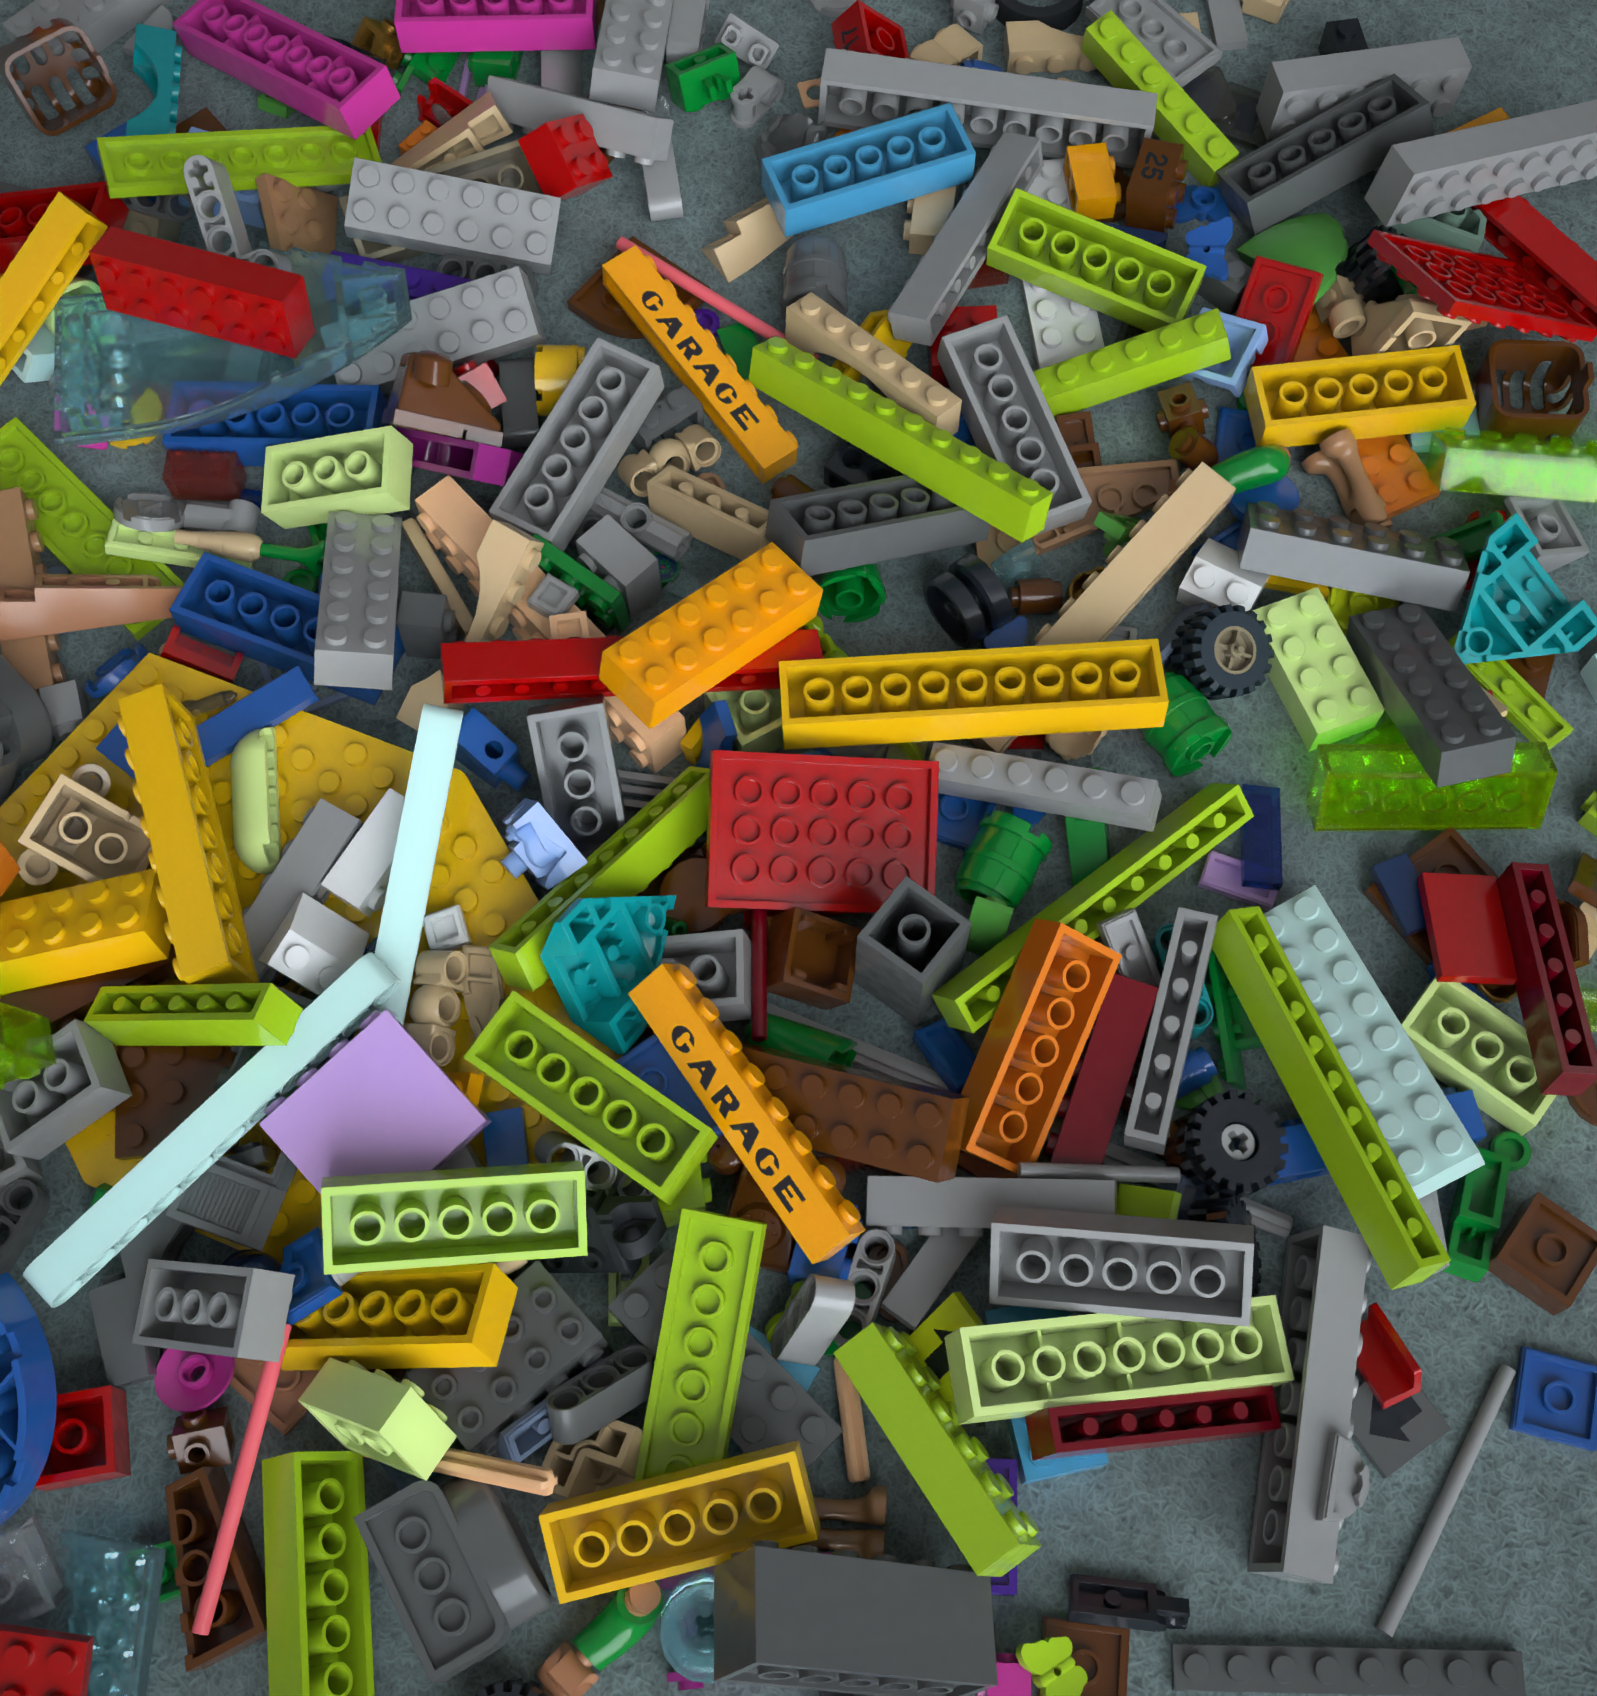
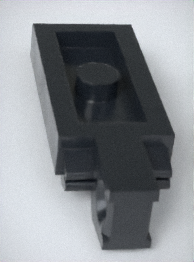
[1068,1574,1190,1632]

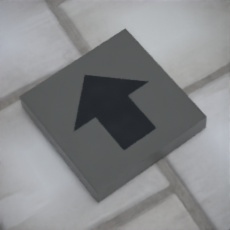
[1351,1381,1451,1479]

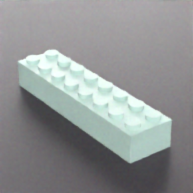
[1264,885,1485,1199]

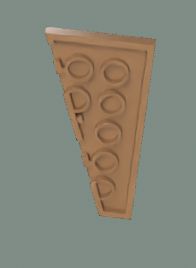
[255,173,338,376]
[974,459,1179,574]

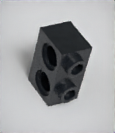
[824,440,904,488]

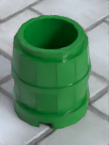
[1138,672,1232,777]
[954,810,1052,913]

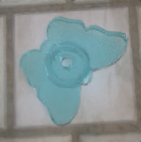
[991,539,1043,584]

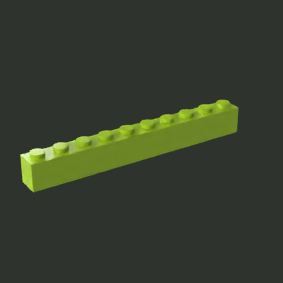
[749,336,1053,543]
[931,783,1254,1033]
[1212,906,1451,1290]

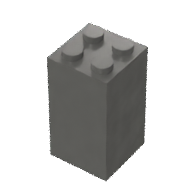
[854,876,972,1027]

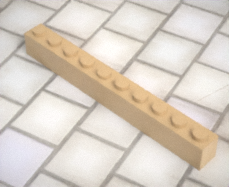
[968,461,1236,753]

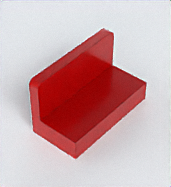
[1356,1302,1422,1410]

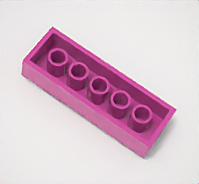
[394,0,598,53]

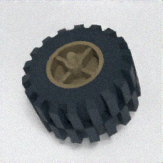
[1170,604,1274,700]

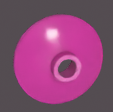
[154,1348,235,1412]

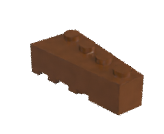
[165,1466,267,1672]

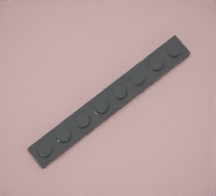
[1170,1644,1526,1696]

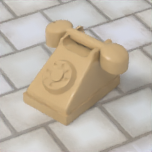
[1328,294,1472,356]
[17,764,152,885]

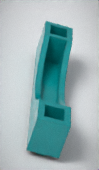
[126,23,182,136]

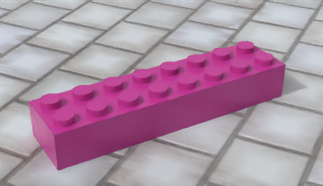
[172,0,401,140]

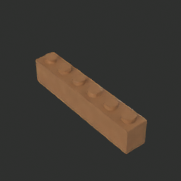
[0,487,67,696]

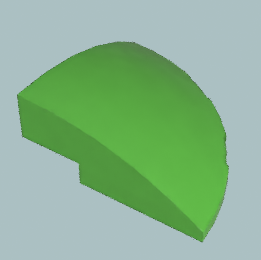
[1236,212,1348,304]

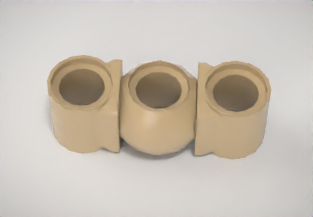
[617,424,721,497]
[405,950,469,1066]

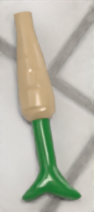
[174,529,326,579]

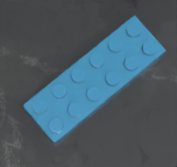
[761,103,976,238]

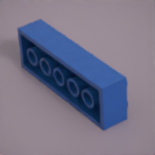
[162,382,388,466]
[169,551,405,705]

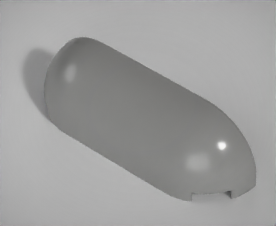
[541,50,583,97]

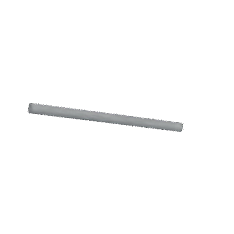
[1376,1364,1516,1638]

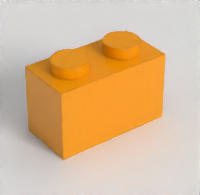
[1063,142,1121,220]

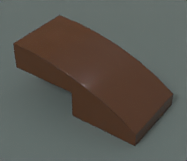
[1054,411,1102,468]

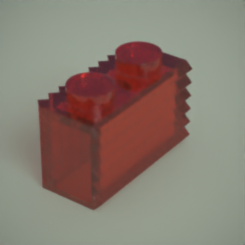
[163,449,247,501]

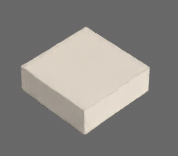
[423,904,472,951]

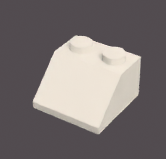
[1176,538,1270,611]
[258,892,370,996]

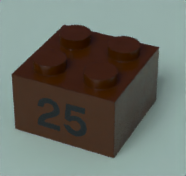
[1125,138,1188,233]

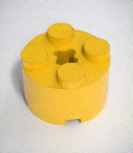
[534,345,586,416]

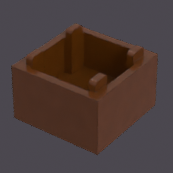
[767,907,861,1010]
[1488,1192,1597,1316]

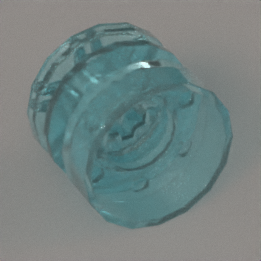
[660,1572,716,1683]

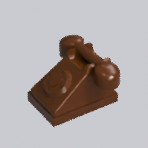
[381,350,503,447]
[707,1135,846,1276]

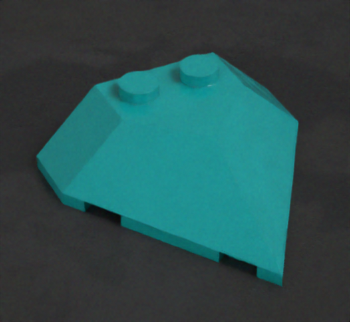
[1454,513,1597,664]
[540,895,677,1055]

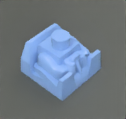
[1180,307,1269,398]
[501,798,588,890]

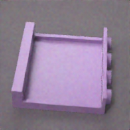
[259,1009,492,1194]

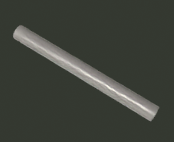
[1017,1162,1180,1183]

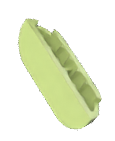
[230,727,282,875]

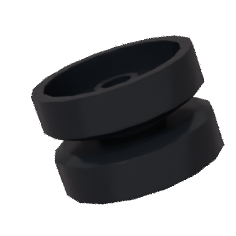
[923,553,1012,648]

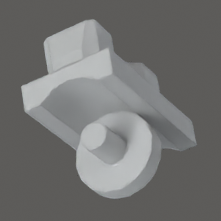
[714,12,781,70]

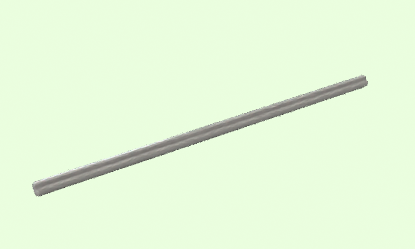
[749,1002,1293,1239]

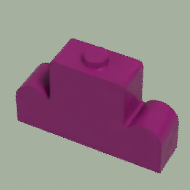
[396,427,524,486]

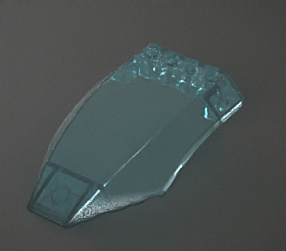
[54,240,412,447]

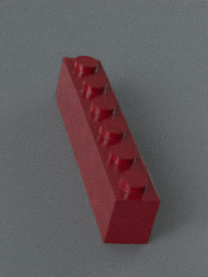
[1497,862,1597,1096]
[1044,974,1159,1164]
[1025,1385,1282,1461]

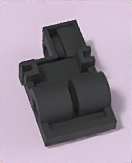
[541,1189,667,1281]

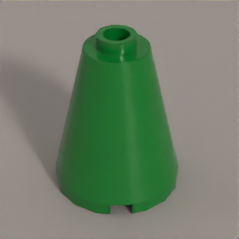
[816,563,886,623]
[744,1013,858,1067]

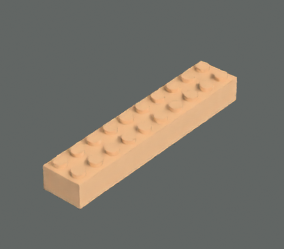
[415,475,687,774]

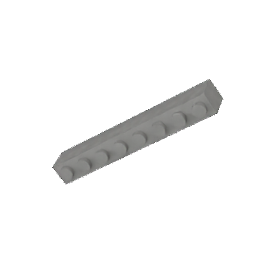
[888,132,1044,346]

